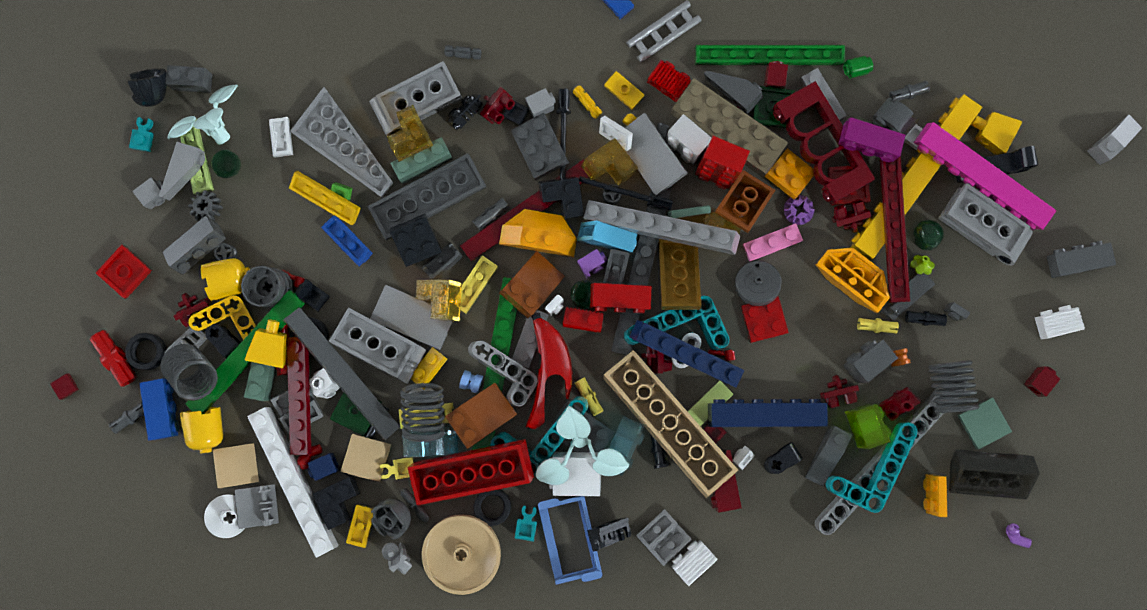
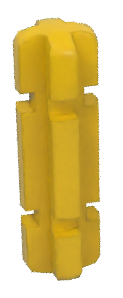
[573,85,602,119]

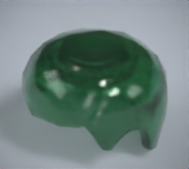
[211,150,241,178]
[913,219,944,251]
[570,280,593,310]

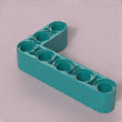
[624,296,730,350]
[491,396,588,476]
[825,422,917,513]

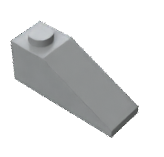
[1087,115,1142,165]
[159,142,205,201]

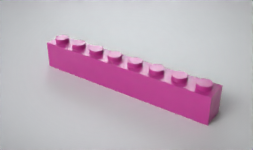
[913,122,1057,230]

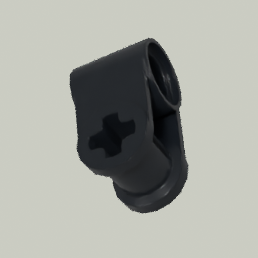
[206,324,241,359]
[764,442,803,474]

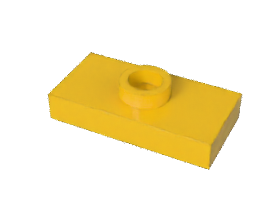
[604,71,645,110]

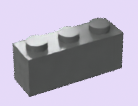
[163,216,226,275]
[1046,241,1116,278]

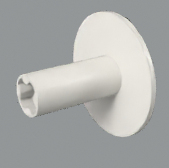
[204,494,245,538]

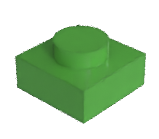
[331,182,353,201]

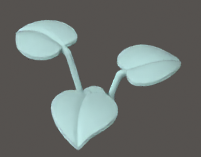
[167,84,238,145]
[536,406,629,485]

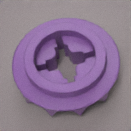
[784,194,815,225]

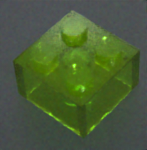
[845,404,891,449]

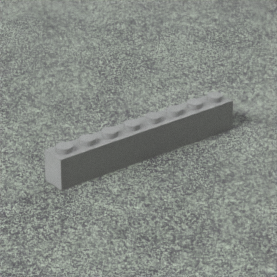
[583,200,740,255]

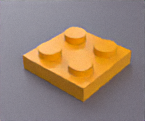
[765,148,814,200]
[923,474,947,517]

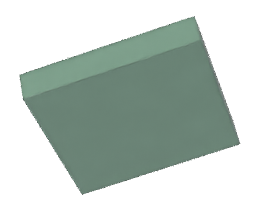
[667,205,711,218]
[957,397,1012,450]

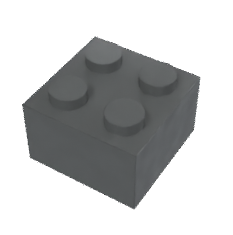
[843,340,898,383]

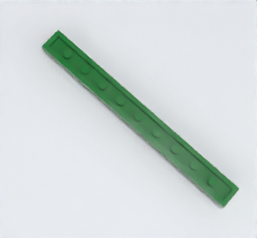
[472,277,517,450]

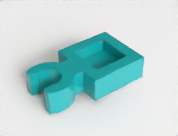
[129,117,154,152]
[515,505,537,542]

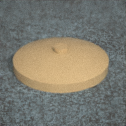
[422,514,501,595]

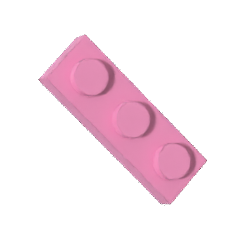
[742,223,803,262]

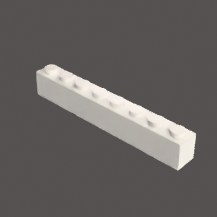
[247,407,339,558]

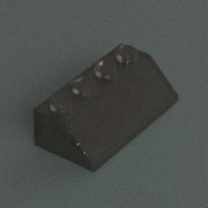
[949,449,1040,499]

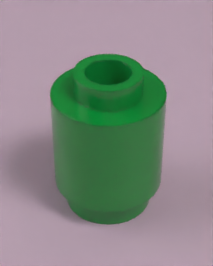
[843,56,873,79]

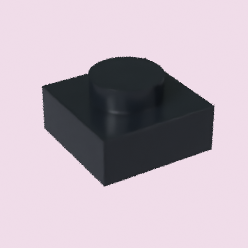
[503,100,529,126]

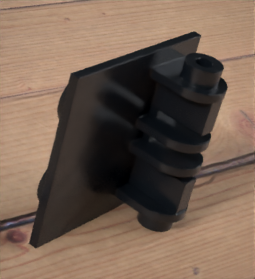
[446,94,483,130]

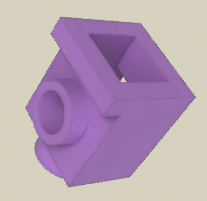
[577,249,608,279]

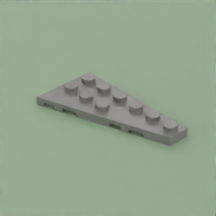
[290,87,393,198]

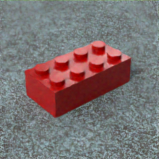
[695,136,750,189]

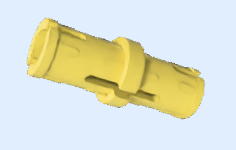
[857,318,899,334]
[574,377,604,417]

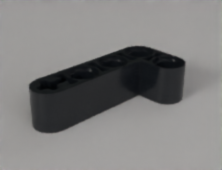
[956,146,1039,183]

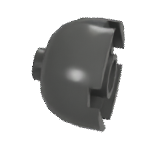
[371,498,411,540]

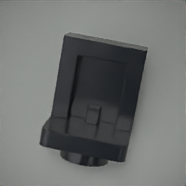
[295,279,330,312]

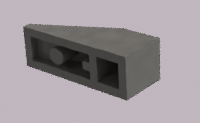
[704,70,763,114]
[805,426,852,486]

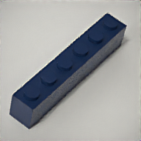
[629,319,744,388]
[708,399,828,427]

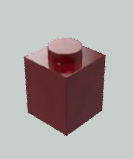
[764,61,788,89]
[1023,366,1060,397]

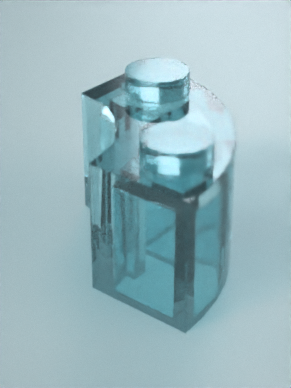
[608,416,645,476]
[402,427,459,458]

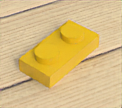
[411,347,448,389]
[346,504,373,548]

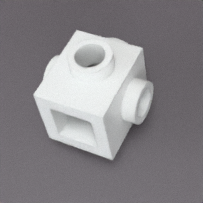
[309,368,340,398]

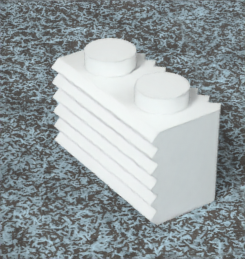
[1034,305,1085,339]
[672,540,718,586]

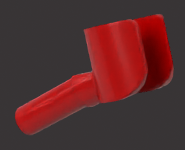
[283,270,306,287]
[708,350,735,361]

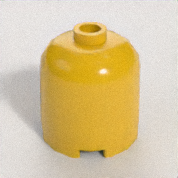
[201,258,250,301]
[180,407,223,453]

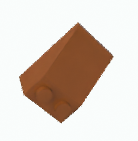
[715,170,775,233]
[499,251,565,319]
[445,383,517,449]

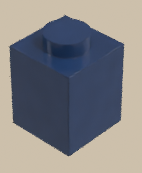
[307,453,341,481]

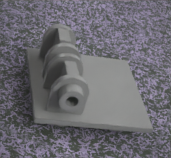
[235,484,279,529]

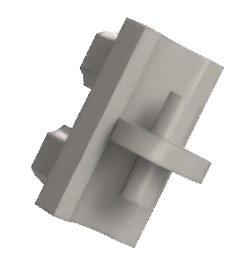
[382,542,412,575]

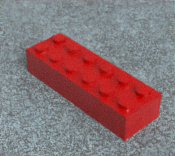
[407,439,534,505]

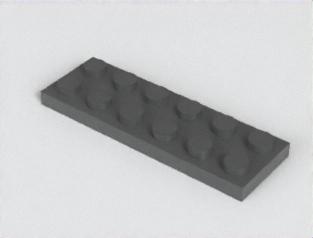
[367,153,486,241]

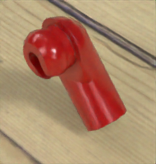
[297,444,322,469]

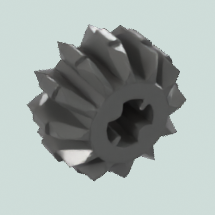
[188,190,223,221]

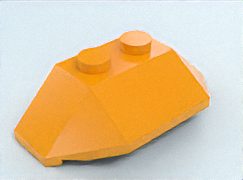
[499,209,577,258]
[816,248,890,313]

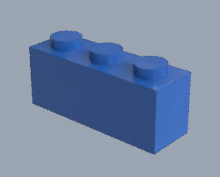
[139,379,180,441]

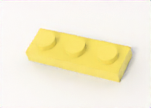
[450,256,498,314]

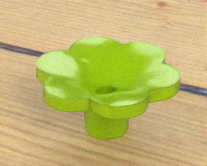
[910,255,935,275]

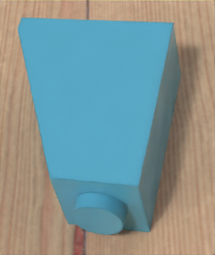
[577,221,637,253]

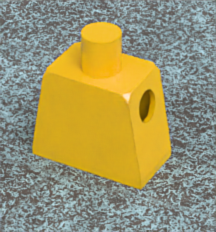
[970,112,1022,155]
[245,319,287,368]

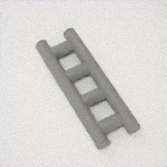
[626,0,702,63]

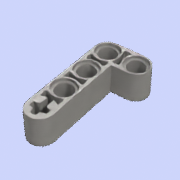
[468,341,538,406]

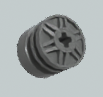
[241,266,293,308]

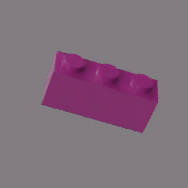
[838,117,906,162]

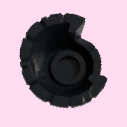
[128,68,167,107]

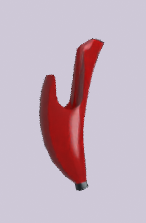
[525,312,572,430]

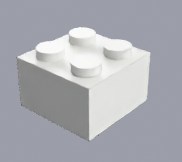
[665,114,711,165]

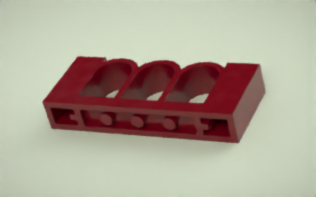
[772,81,875,205]

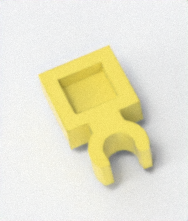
[380,457,414,479]

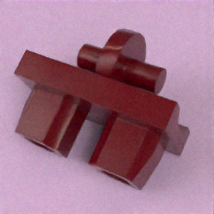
[480,87,515,124]
[832,199,871,233]
[173,293,212,327]
[641,346,672,374]
[820,375,859,408]
[879,387,921,421]

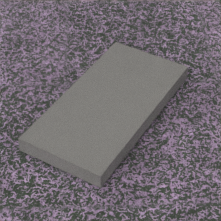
[625,112,688,196]
[370,285,456,350]

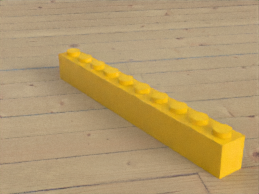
[850,94,983,260]

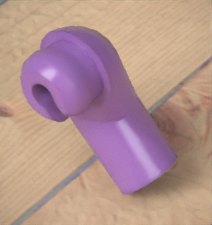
[1006,523,1032,548]

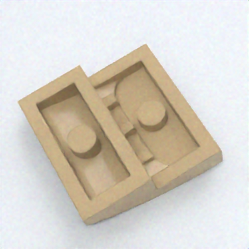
[340,434,392,482]
[213,443,259,488]

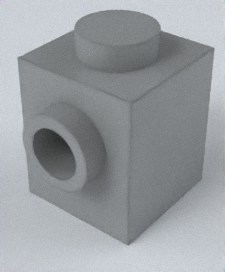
[525,88,556,118]
[132,178,165,209]

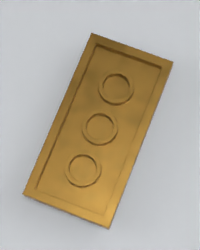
[659,239,701,310]

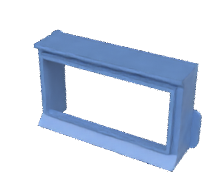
[538,496,602,585]

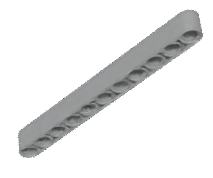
[814,375,968,535]

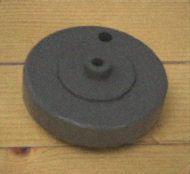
[735,261,782,306]

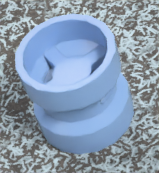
[459,370,484,394]

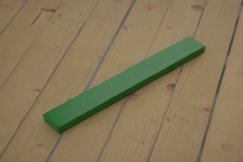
[695,45,845,65]
[185,290,305,414]

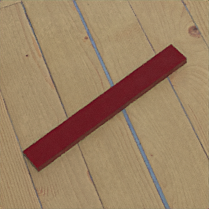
[880,156,910,303]
[460,159,595,262]

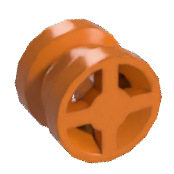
[891,348,911,367]

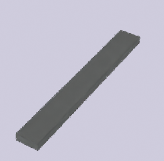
[283,307,400,440]

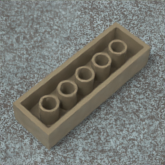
[671,78,788,177]

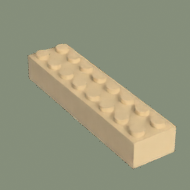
[604,350,738,498]

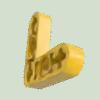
[189,295,256,340]

